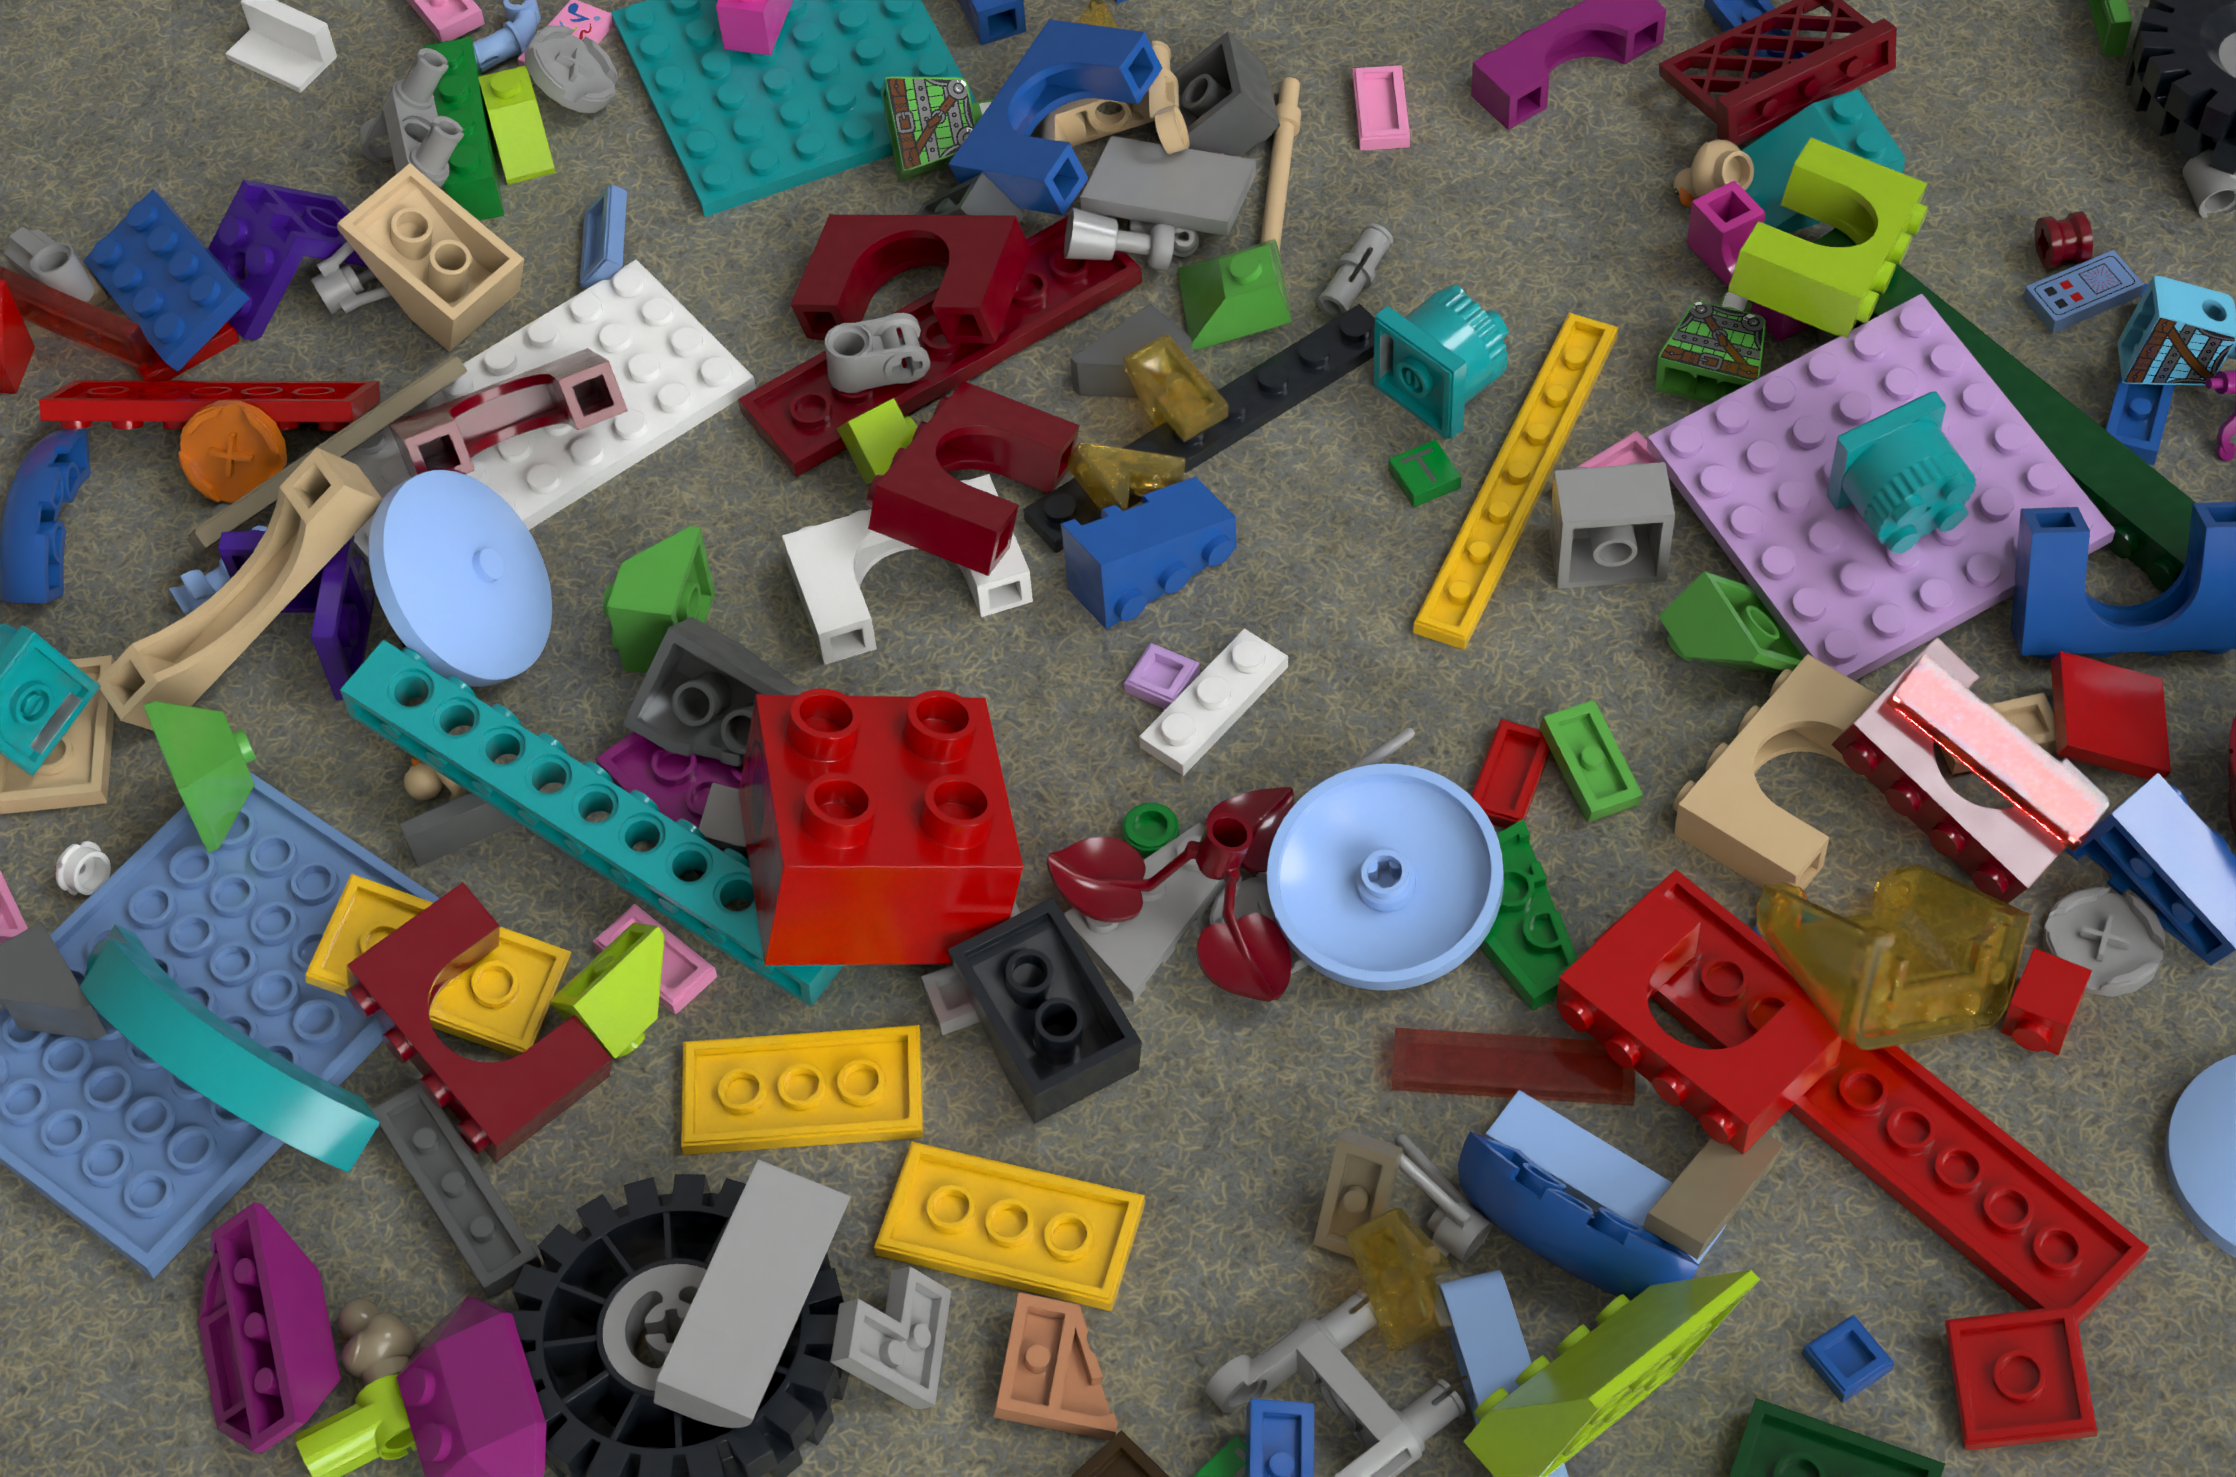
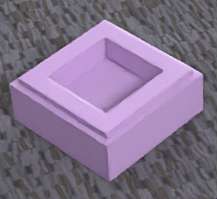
[1124,643,1200,709]

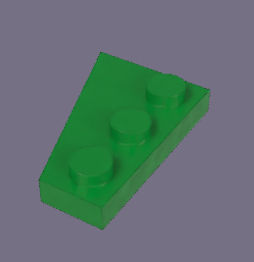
[1479,819,1578,1011]

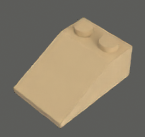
[337,163,524,352]

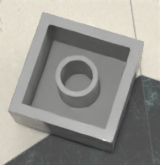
[1549,462,1675,589]

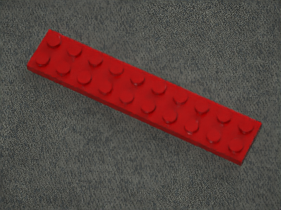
[1596,869,2150,1326]

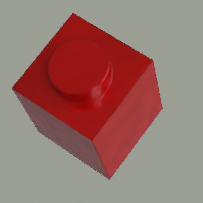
[2001,948,2092,1056]

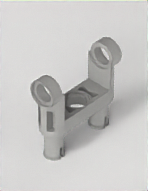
[359,48,464,189]
[1205,1289,1466,1477]

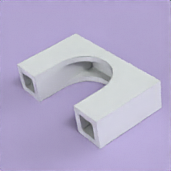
[782,474,1033,665]

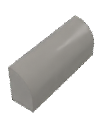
[654,1159,851,1428]

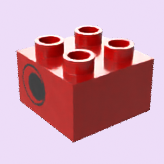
[738,688,1023,965]

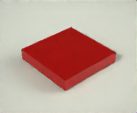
[2051,651,2171,779]
[1944,1305,2097,1450]

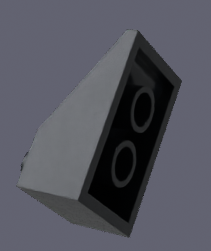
[948,897,1142,1124]

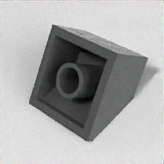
[1174,31,1280,156]

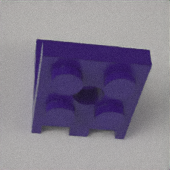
[208,179,368,340]
[218,530,376,700]

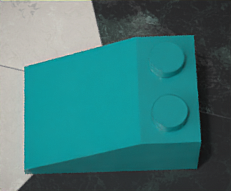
[1741,89,1906,233]

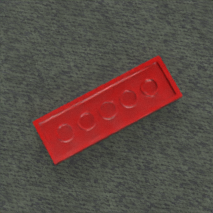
[38,380,380,431]

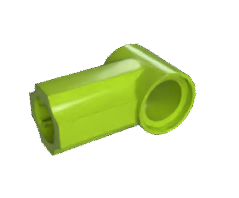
[294,1374,417,1477]

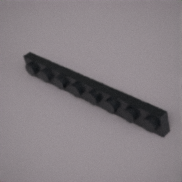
[1023,304,1375,553]

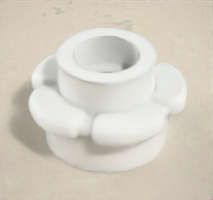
[56,841,111,896]

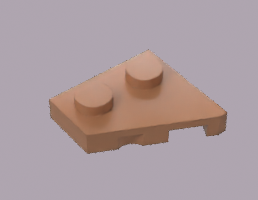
[994,1292,1118,1440]

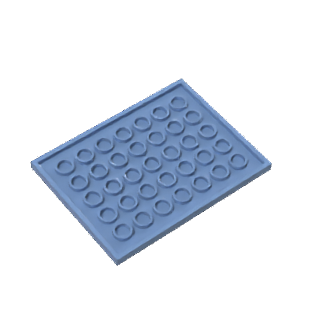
[0,771,440,1279]

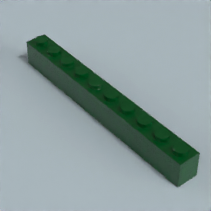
[1813,228,2196,592]

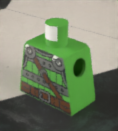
[880,76,993,182]
[1655,292,1766,404]

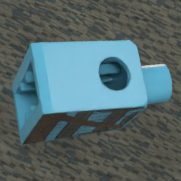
[2117,275,2236,385]

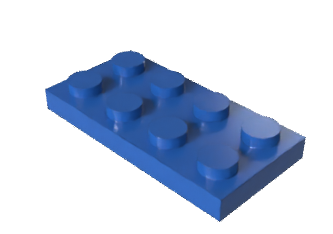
[83,189,250,372]

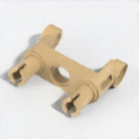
[1041,41,1190,155]

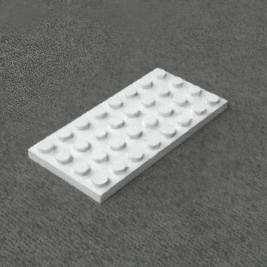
[343,260,756,564]

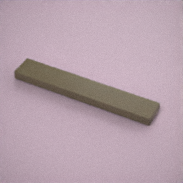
[187,356,468,555]

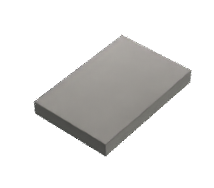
[1080,136,1256,236]

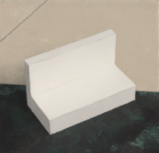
[225,0,337,93]

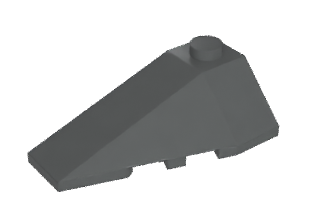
[622,617,804,767]

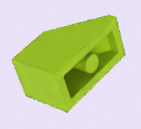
[478,65,556,185]
[549,923,665,1059]

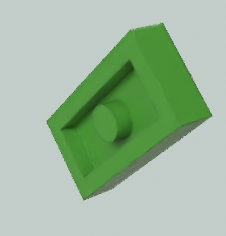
[1539,700,1643,823]

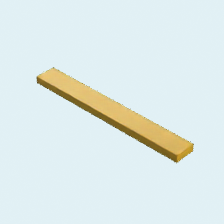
[1413,312,1618,650]

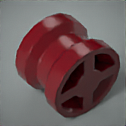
[2034,211,2093,269]

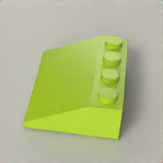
[1463,1270,1760,1477]

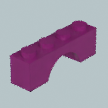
[1471,0,1666,130]

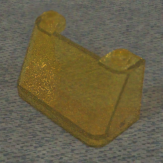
[1756,864,2031,1050]

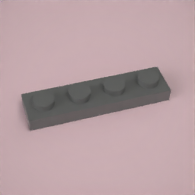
[372,1082,543,1299]

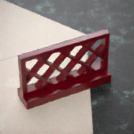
[1659,0,1897,145]

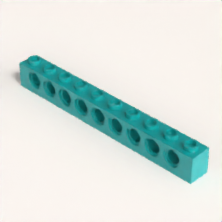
[340,640,844,1007]

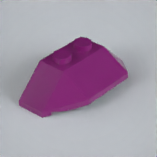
[198,1202,341,1454]
[396,1296,546,1477]

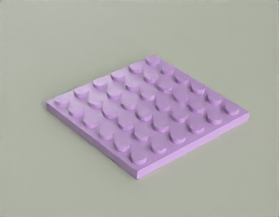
[1647,294,2115,681]

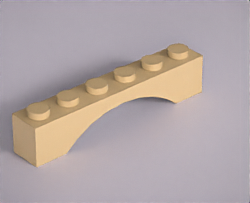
[96,447,383,730]

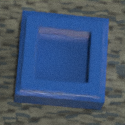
[1802,1314,1894,1403]

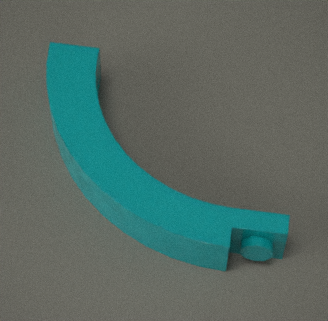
[79,924,380,1173]

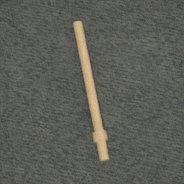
[1260,77,1302,253]

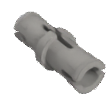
[1317,223,1393,318]

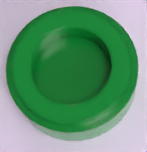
[1122,803,1180,859]

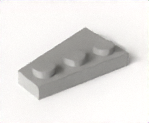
[1064,822,1226,1003]

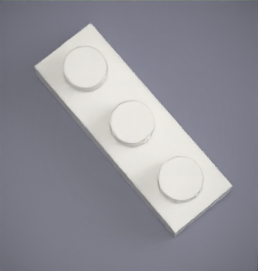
[1139,628,1288,776]

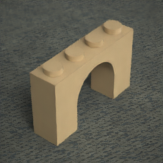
[1673,654,1878,904]

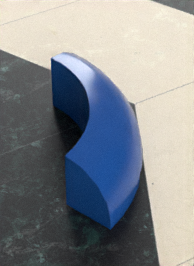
[0,428,91,603]
[1458,1131,1699,1301]

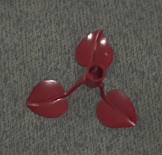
[1047,787,1294,1002]

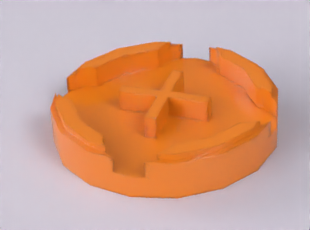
[178,400,287,503]

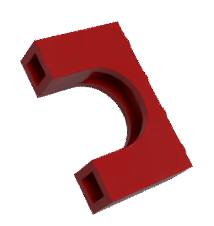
[1556,887,1844,1155]

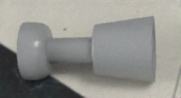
[1064,207,1175,271]

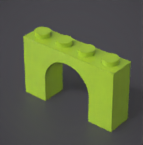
[1728,137,1929,338]

